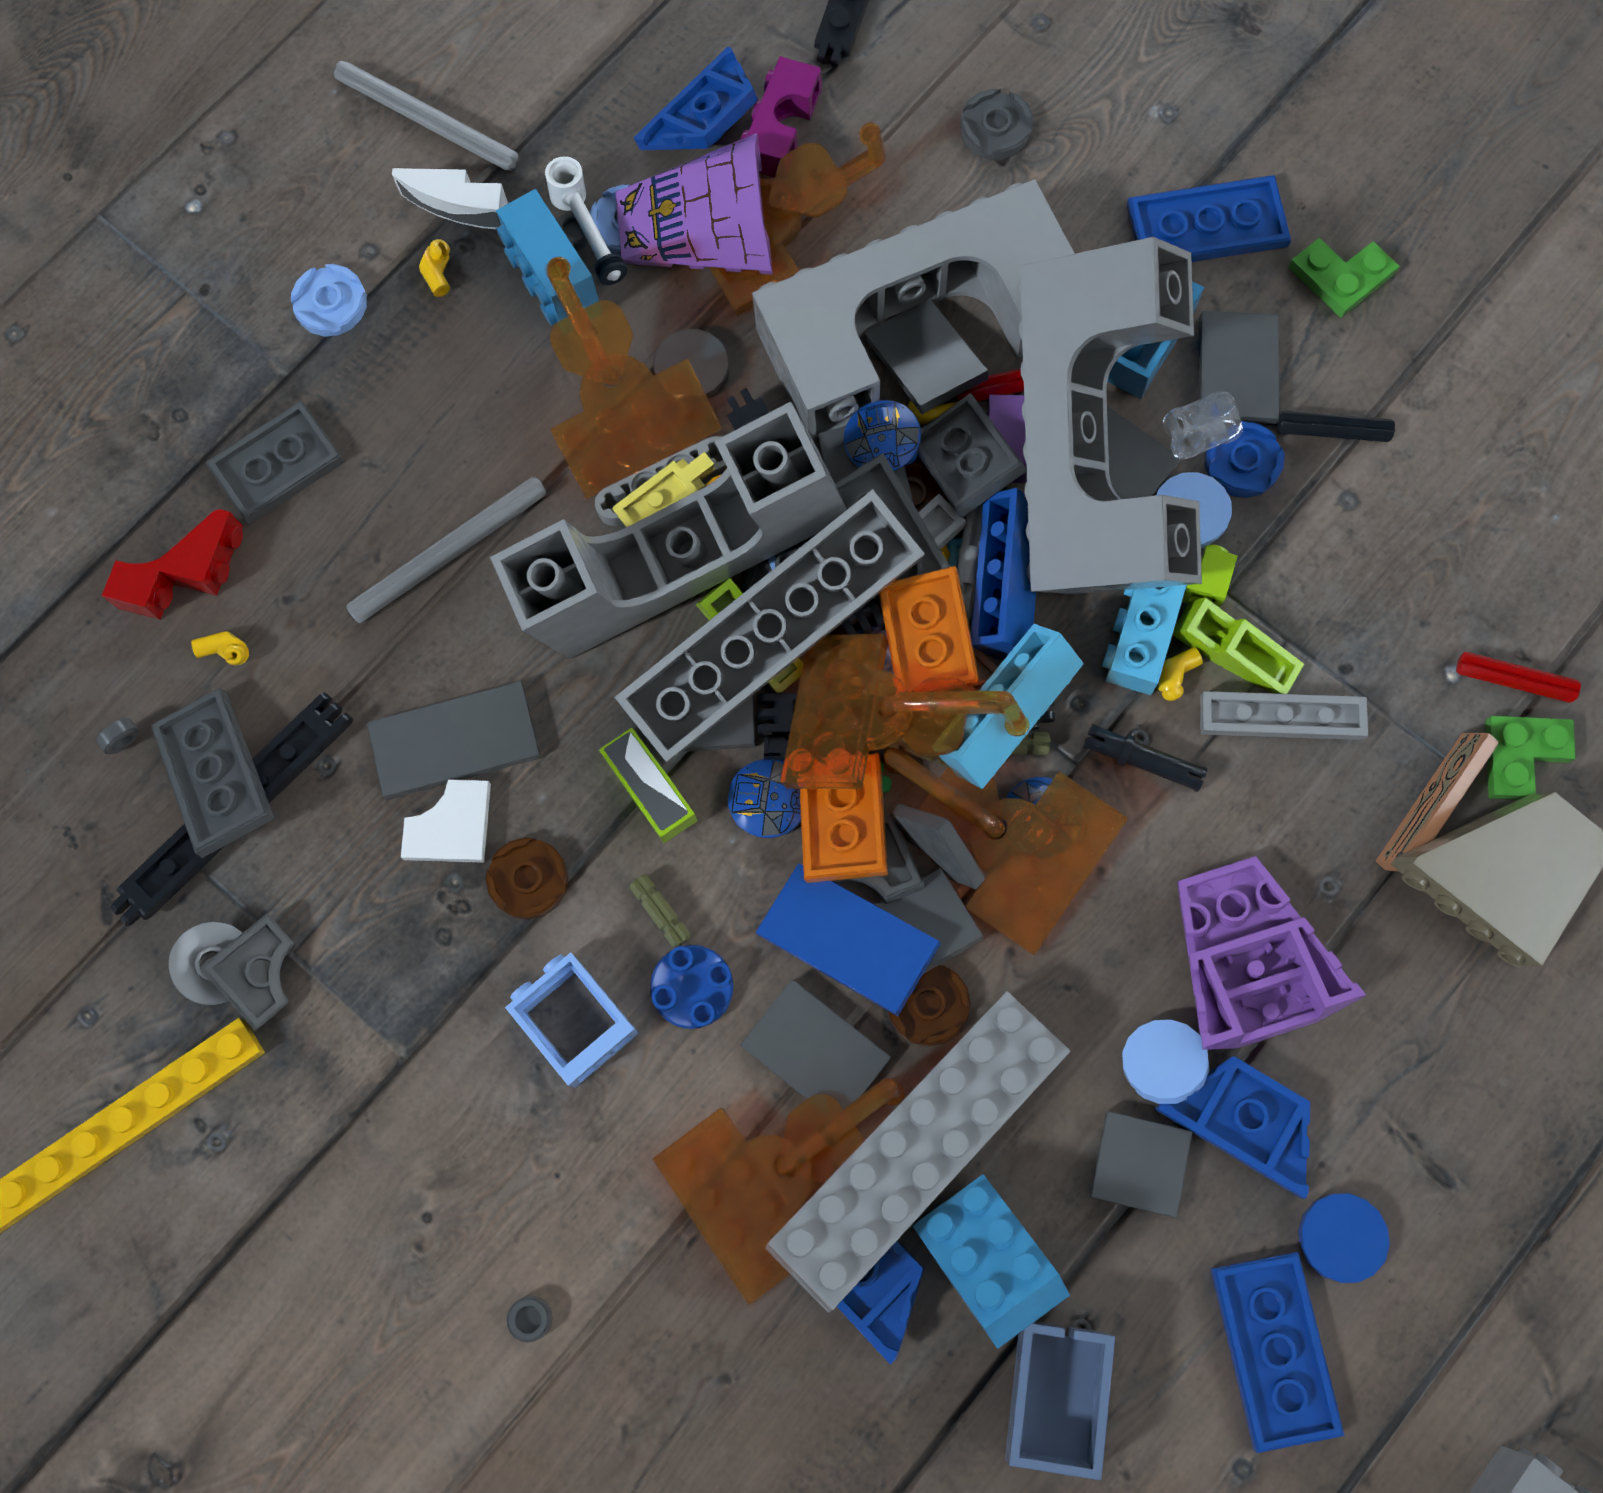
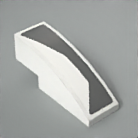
[392,168,508,229]

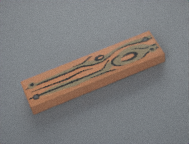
[1376,733,1499,872]

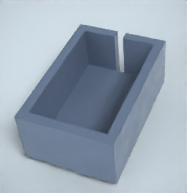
[1005,1321,1115,1480]

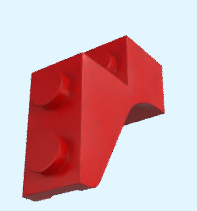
[102,509,243,620]

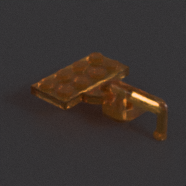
[708,122,886,316]
[544,256,722,499]
[780,634,1030,789]
[884,748,1128,955]
[652,1078,905,1305]

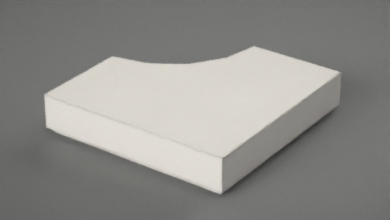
[401,780,491,863]

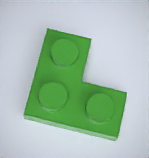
[1289,238,1400,318]
[1485,716,1576,800]

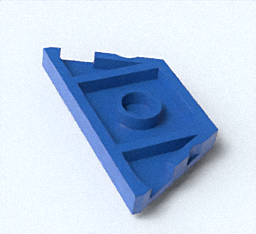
[633,46,758,151]
[1155,1056,1310,1199]
[836,1240,925,1365]

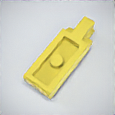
[612,452,715,527]

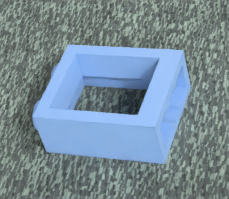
[505,952,639,1088]

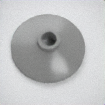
[169,922,242,1005]

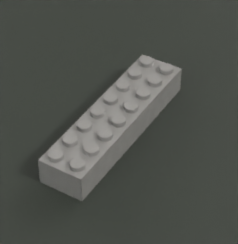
[614,489,925,762]
[765,991,1070,1313]

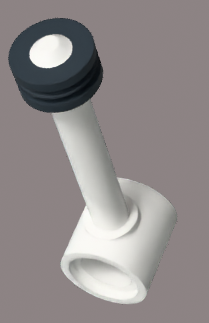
[545,157,628,285]

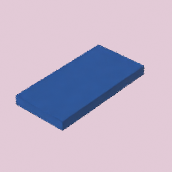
[1127,175,1291,262]
[755,863,941,1016]
[1210,1252,1345,1453]

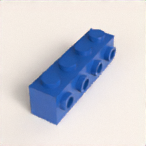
[971,488,1036,660]

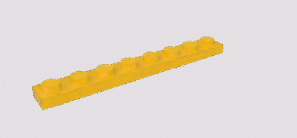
[0,1017,265,1233]

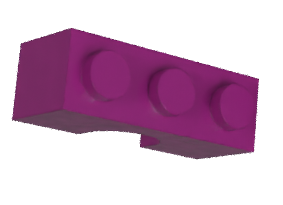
[740,56,822,181]

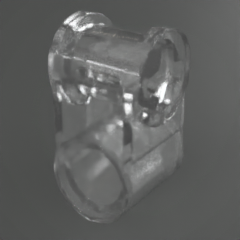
[1162,391,1243,459]

